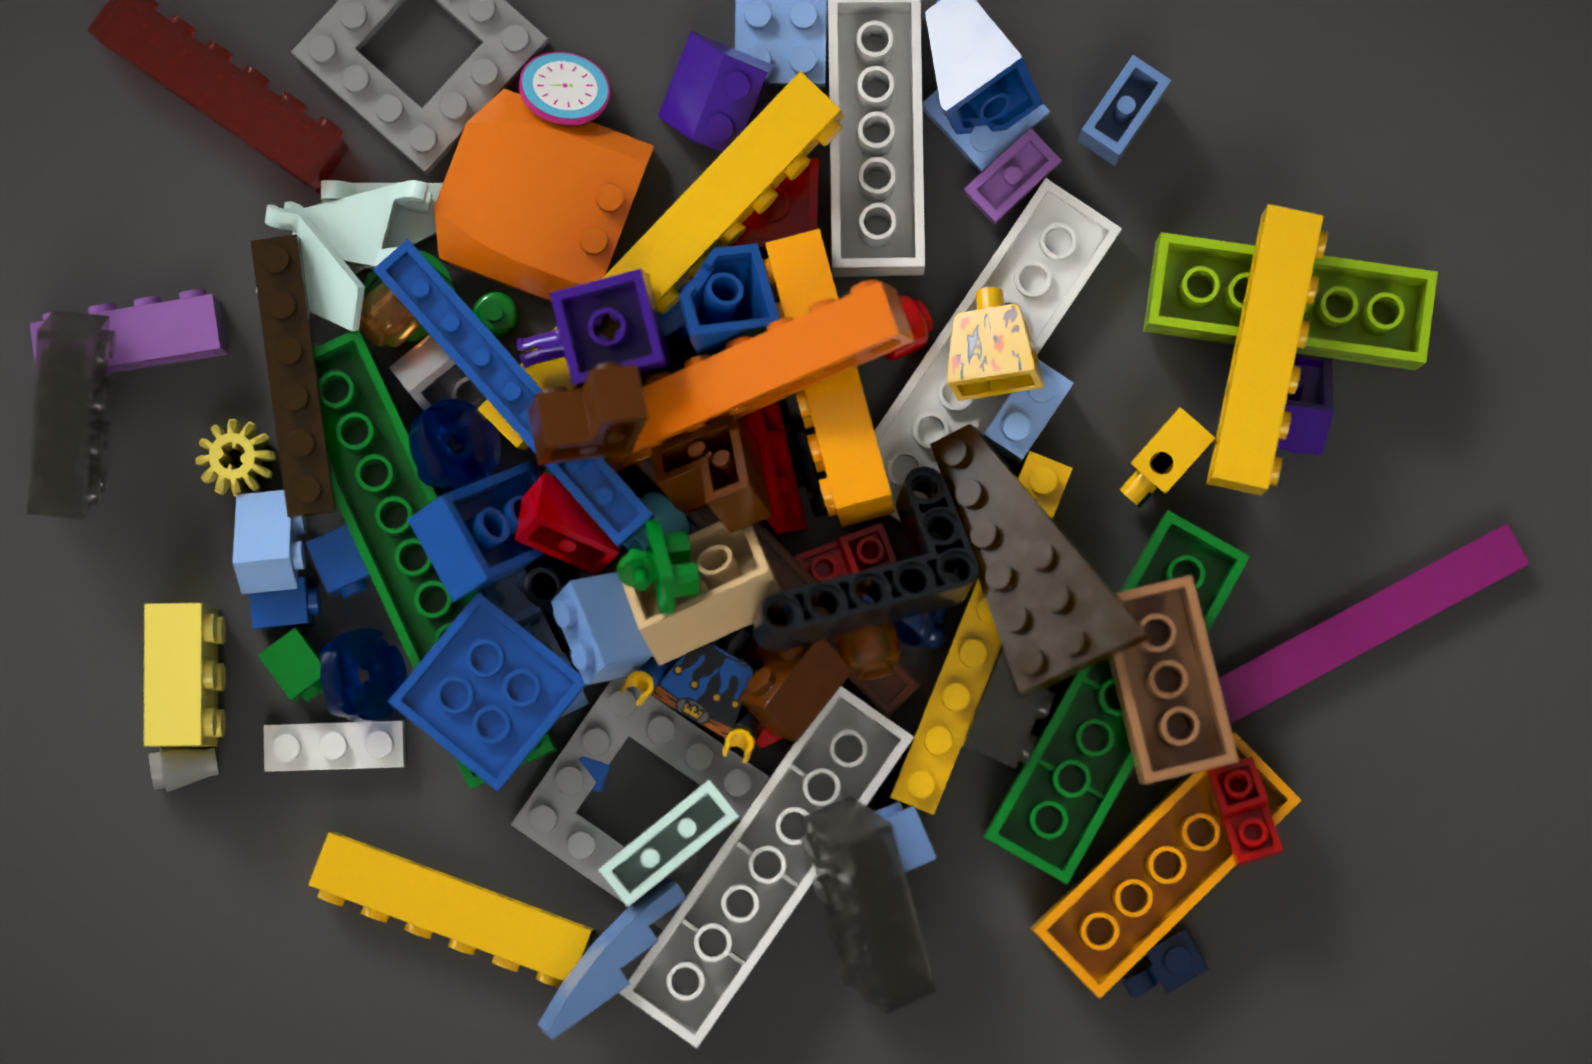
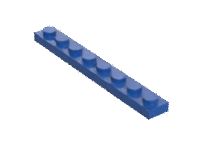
[372,239,655,548]

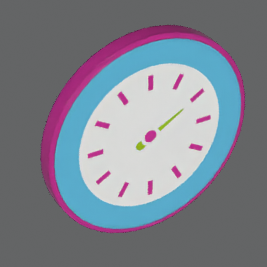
[519,52,610,125]

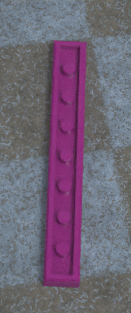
[1218,523,1530,724]

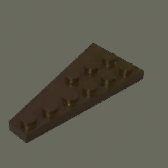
[930,424,1152,697]

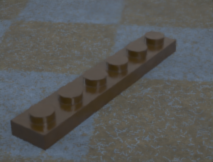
[250,234,337,519]

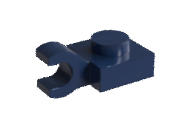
[1122,928,1209,998]

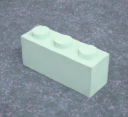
[598,779,739,907]

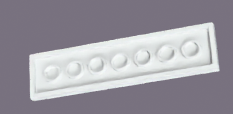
[874,178,1122,523]

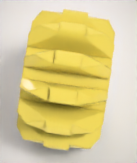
[195,419,276,497]

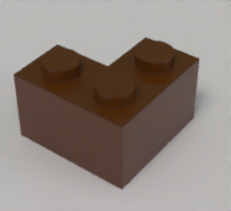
[528,362,648,465]
[651,414,773,533]
[738,620,853,743]

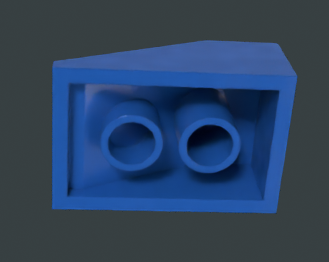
[407,460,549,602]

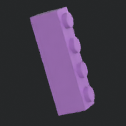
[29,289,229,383]

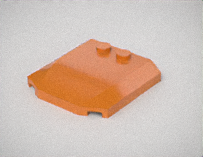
[434,88,654,303]

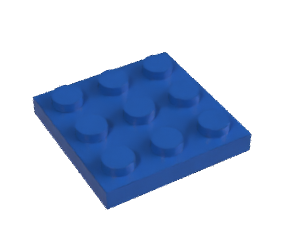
[388,592,585,792]

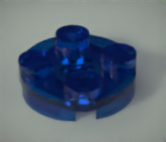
[409,398,501,492]
[319,628,407,723]

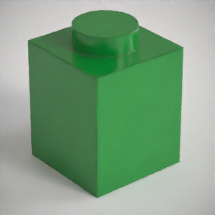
[257,628,334,703]

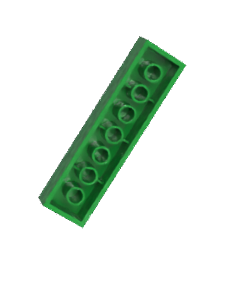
[983,510,1250,884]

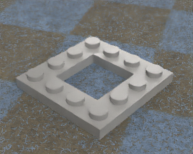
[291,0,549,175]
[511,677,770,931]

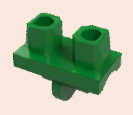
[617,520,699,614]

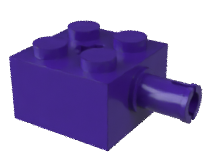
[517,268,672,389]

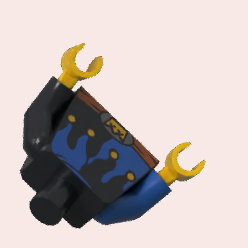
[620,628,761,764]

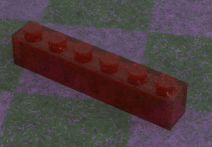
[87,0,349,193]

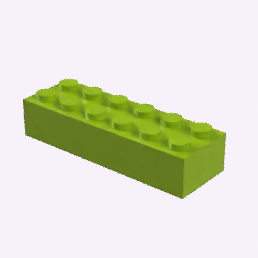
[1143,232,1438,371]

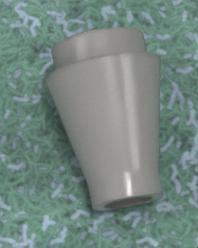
[149,747,219,793]

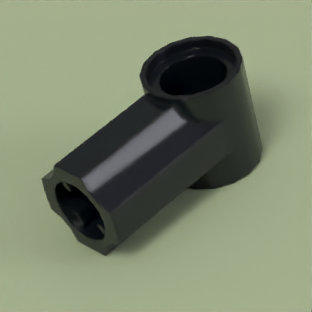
[522,556,579,652]

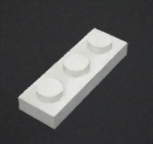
[264,721,406,772]

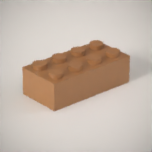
[1108,575,1239,785]

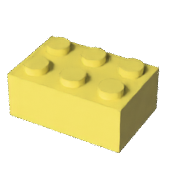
[144,603,226,748]

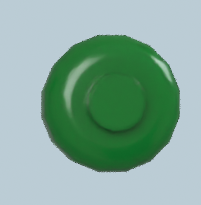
[473,292,520,340]

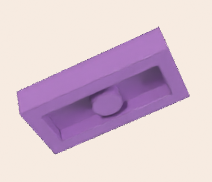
[963,127,1062,225]

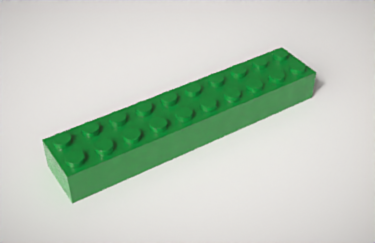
[315,329,559,790]

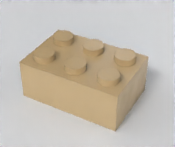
[622,521,781,666]

